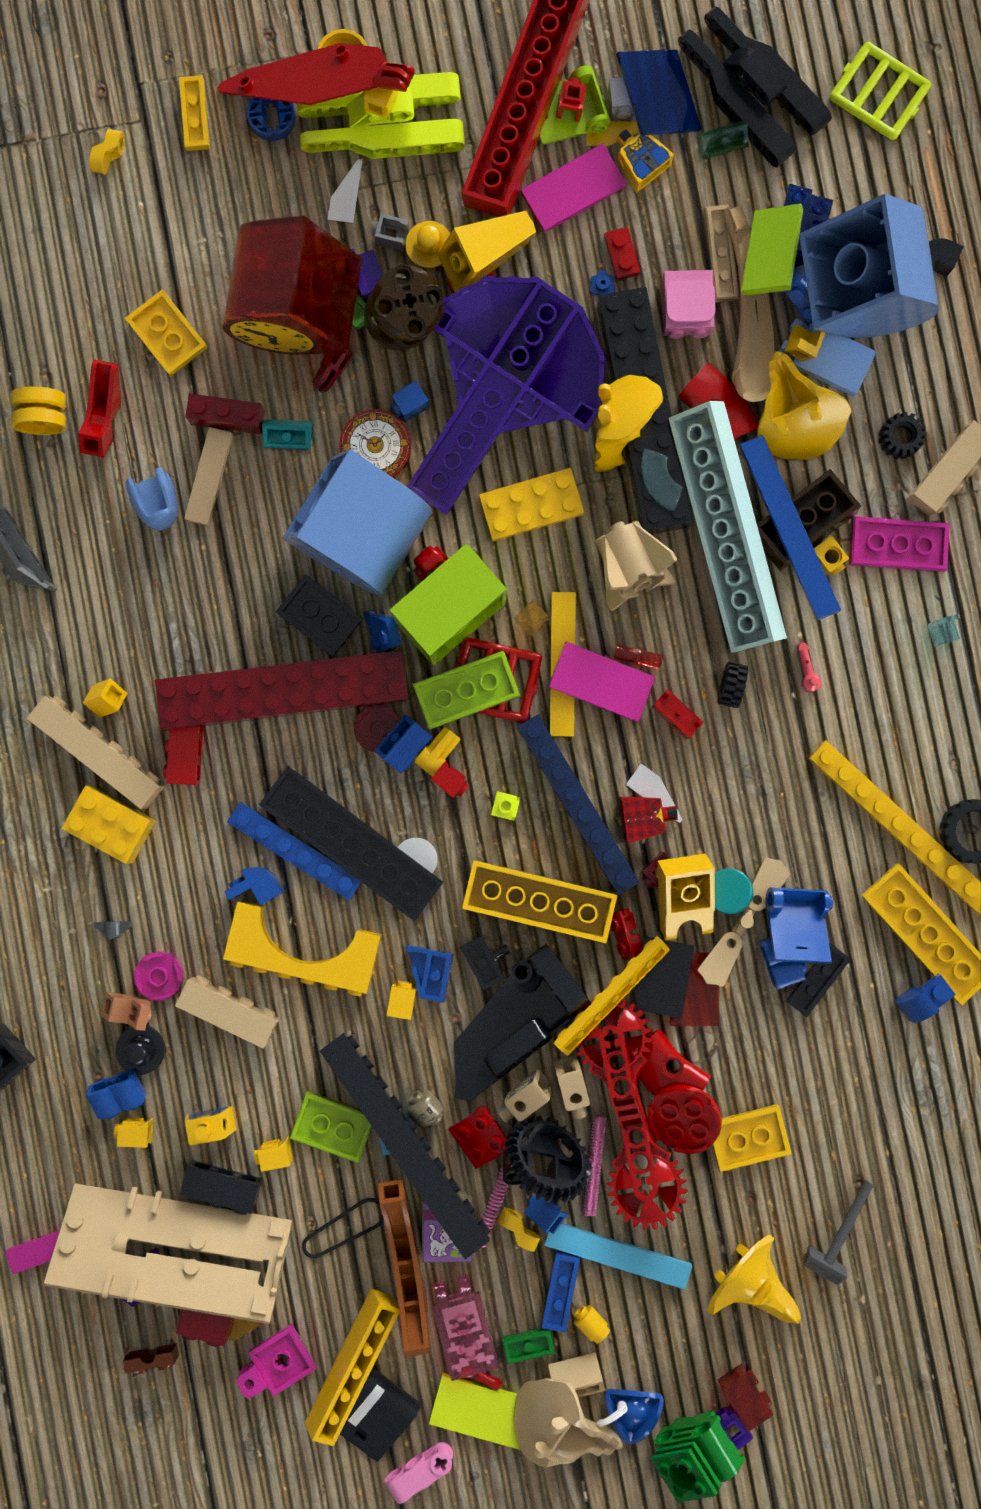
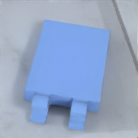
[779,318,877,397]

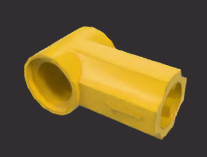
[414,727,461,777]

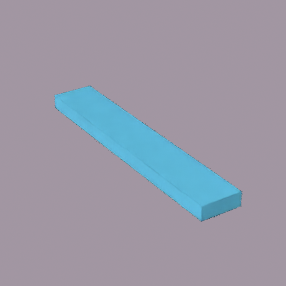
[544,1223,692,1289]

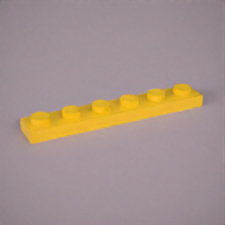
[554,936,670,1056]

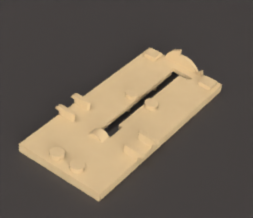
[44,1183,292,1324]

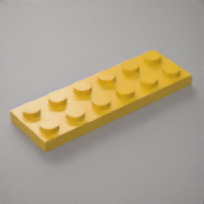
[861,863,981,1005]

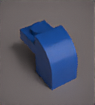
[224,867,285,905]
[894,974,956,1023]

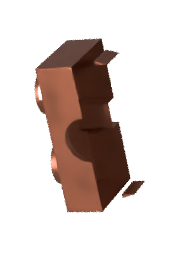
[123,1338,179,1375]

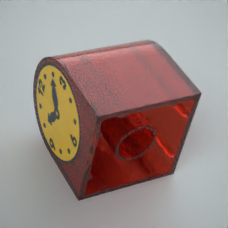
[223,215,362,355]

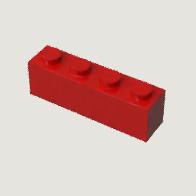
[163,726,204,785]

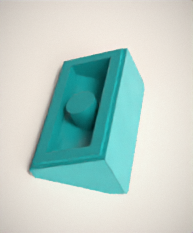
[262,419,312,450]

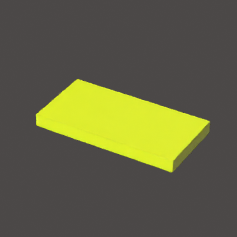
[429,1372,520,1450]

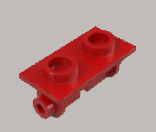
[610,908,643,960]

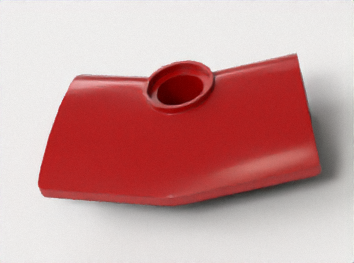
[678,363,759,441]
[631,1028,711,1095]

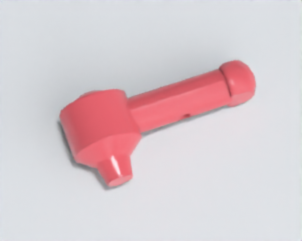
[797,643,821,693]

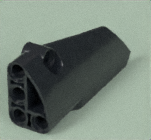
[454,943,592,1102]

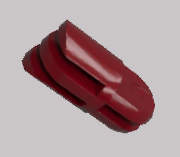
[312,339,354,393]

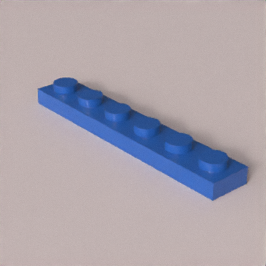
[227,802,361,900]

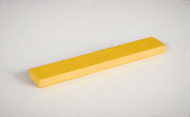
[550,592,576,737]

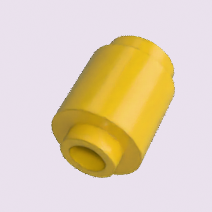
[574,1305,610,1344]

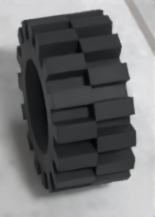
[878,412,927,459]
[717,662,748,708]

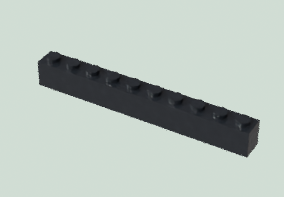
[320,1033,491,1260]

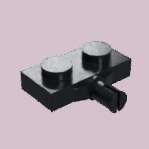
[460,935,510,990]

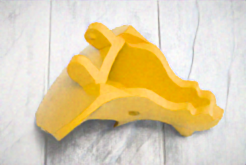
[757,351,851,460]
[594,375,663,472]
[707,1234,801,1324]

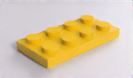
[479,467,584,542]

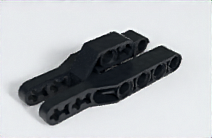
[678,6,832,168]

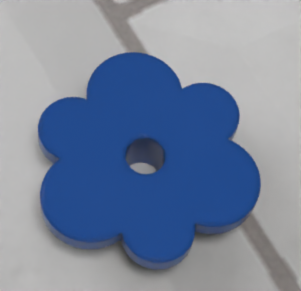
[590,270,616,295]

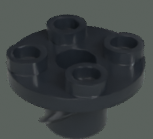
[115,1025,167,1075]

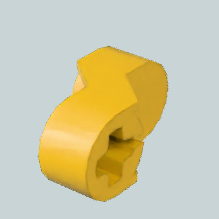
[89,129,125,175]
[497,1207,541,1252]

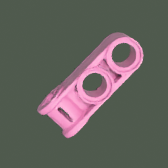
[384,1442,453,1504]

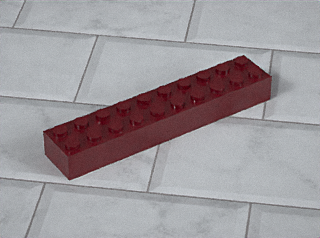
[155,650,408,731]

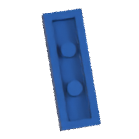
[541,1251,580,1333]

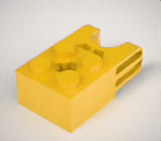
[658,853,715,941]

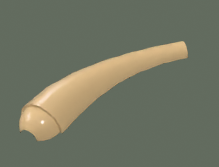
[723,204,774,402]

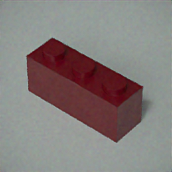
[185,393,265,435]

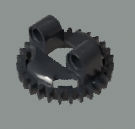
[502,1116,591,1204]

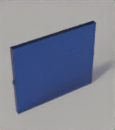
[616,50,702,136]

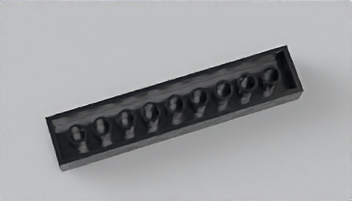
[597,287,692,535]

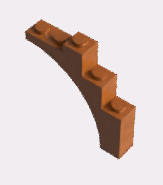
[378,1179,431,1358]

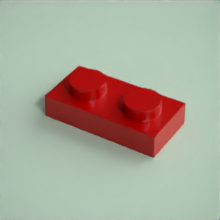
[604,227,640,281]

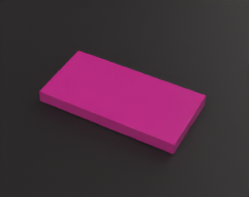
[521,143,627,233]
[849,516,950,572]
[548,642,655,722]

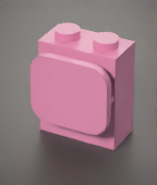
[662,270,715,339]

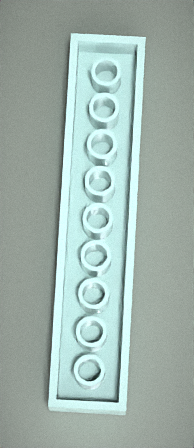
[668,401,787,653]

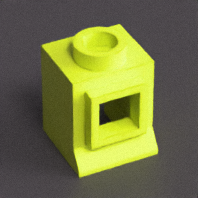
[491,791,520,821]

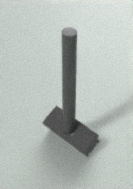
[803,1180,874,1286]

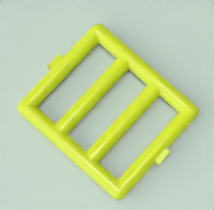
[829,42,931,140]

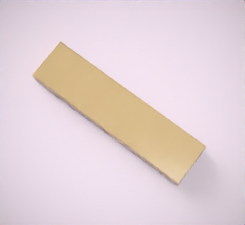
[704,205,739,303]
[184,427,233,526]

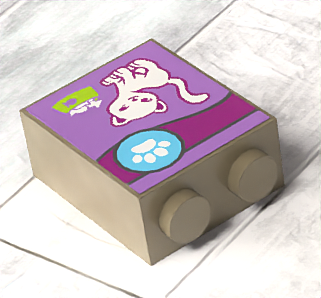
[422,1192,472,1263]

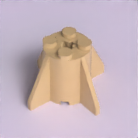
[595,521,677,611]

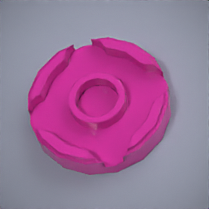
[134,952,184,1001]

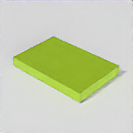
[290,1091,372,1163]

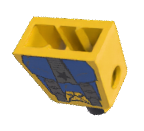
[616,129,674,193]
[185,1106,237,1146]

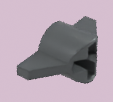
[94,921,132,939]

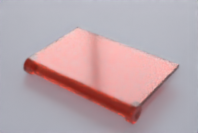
[670,952,719,1026]

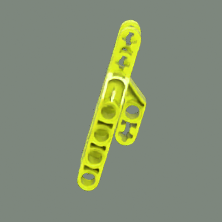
[297,72,465,159]

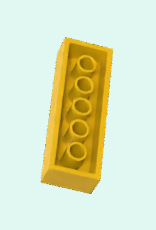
[462,860,618,943]

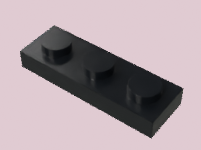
[786,943,851,1017]

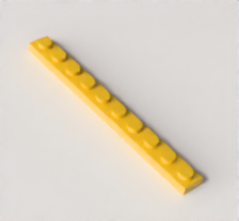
[808,740,981,917]

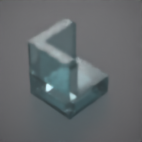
[927,614,960,647]

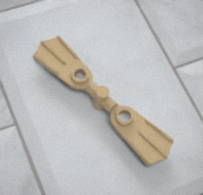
[697,857,790,987]

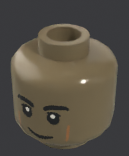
[407,1090,443,1128]

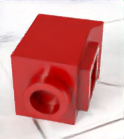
[556,78,586,122]
[430,761,469,798]

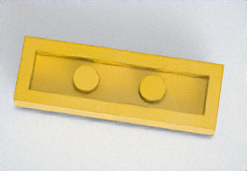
[179,75,210,151]

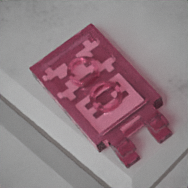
[432,1275,499,1381]

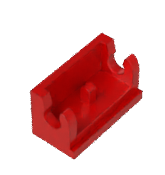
[651,689,703,739]

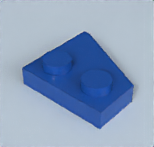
[363,610,402,653]
[406,945,454,1003]

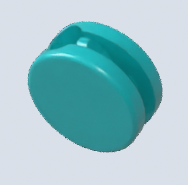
[715,868,754,915]

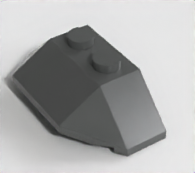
[0,505,57,592]

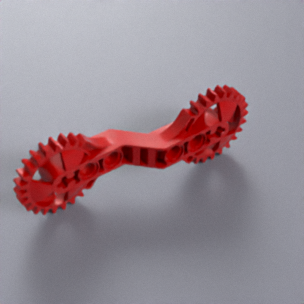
[577,999,688,1230]

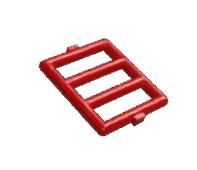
[453,637,542,723]

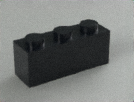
[179,1160,263,1215]

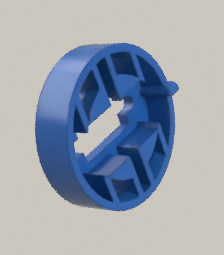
[247,97,296,141]

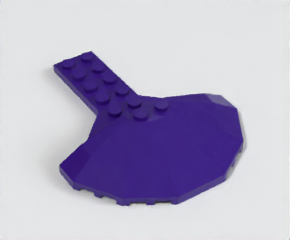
[407,276,605,515]

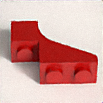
[78,359,121,458]

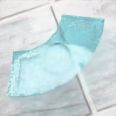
[641,448,683,512]

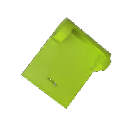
[539,65,610,145]

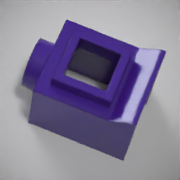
[715,1404,753,1450]

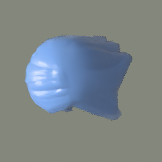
[125,468,178,530]

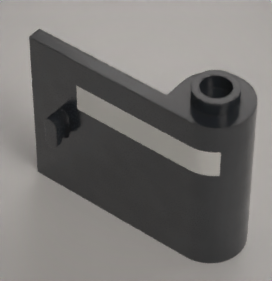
[340,1368,421,1462]

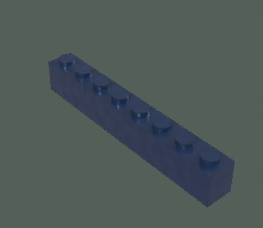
[517,715,640,895]

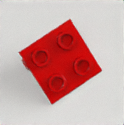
[448,1105,507,1169]

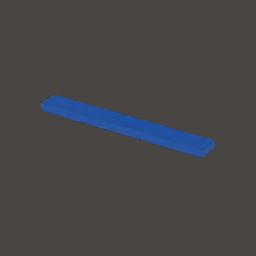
[740,435,841,621]

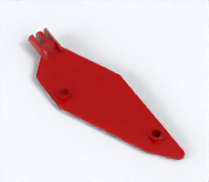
[217,43,415,105]

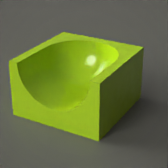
[390,543,507,667]

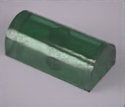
[697,121,749,160]

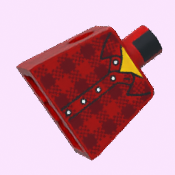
[619,797,678,843]

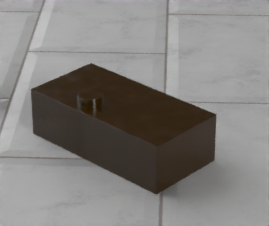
[757,469,861,571]

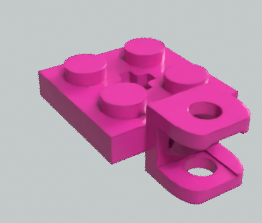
[236,1323,317,1398]

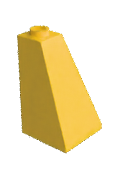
[437,211,536,293]

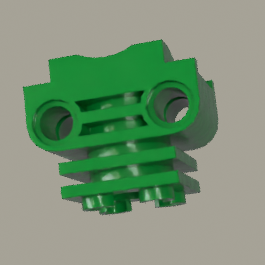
[650,1410,746,1503]

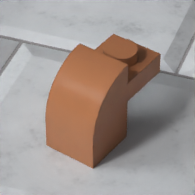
[101,992,151,1031]

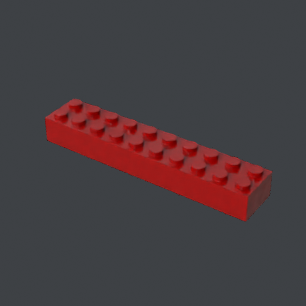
[461,0,589,217]

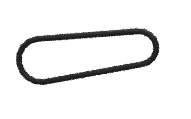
[302,1198,384,1258]

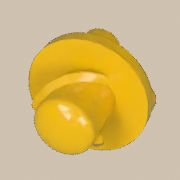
[405,221,450,271]

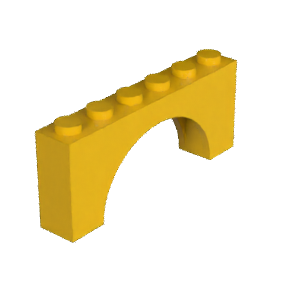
[223,900,382,996]

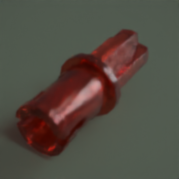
[614,644,663,668]

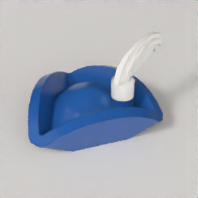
[597,1389,664,1444]

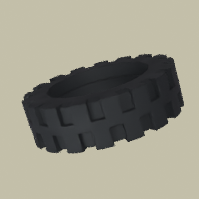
[940,799,981,864]

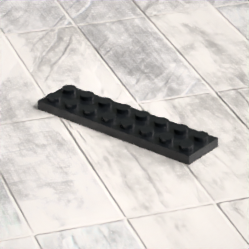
[259,766,443,921]

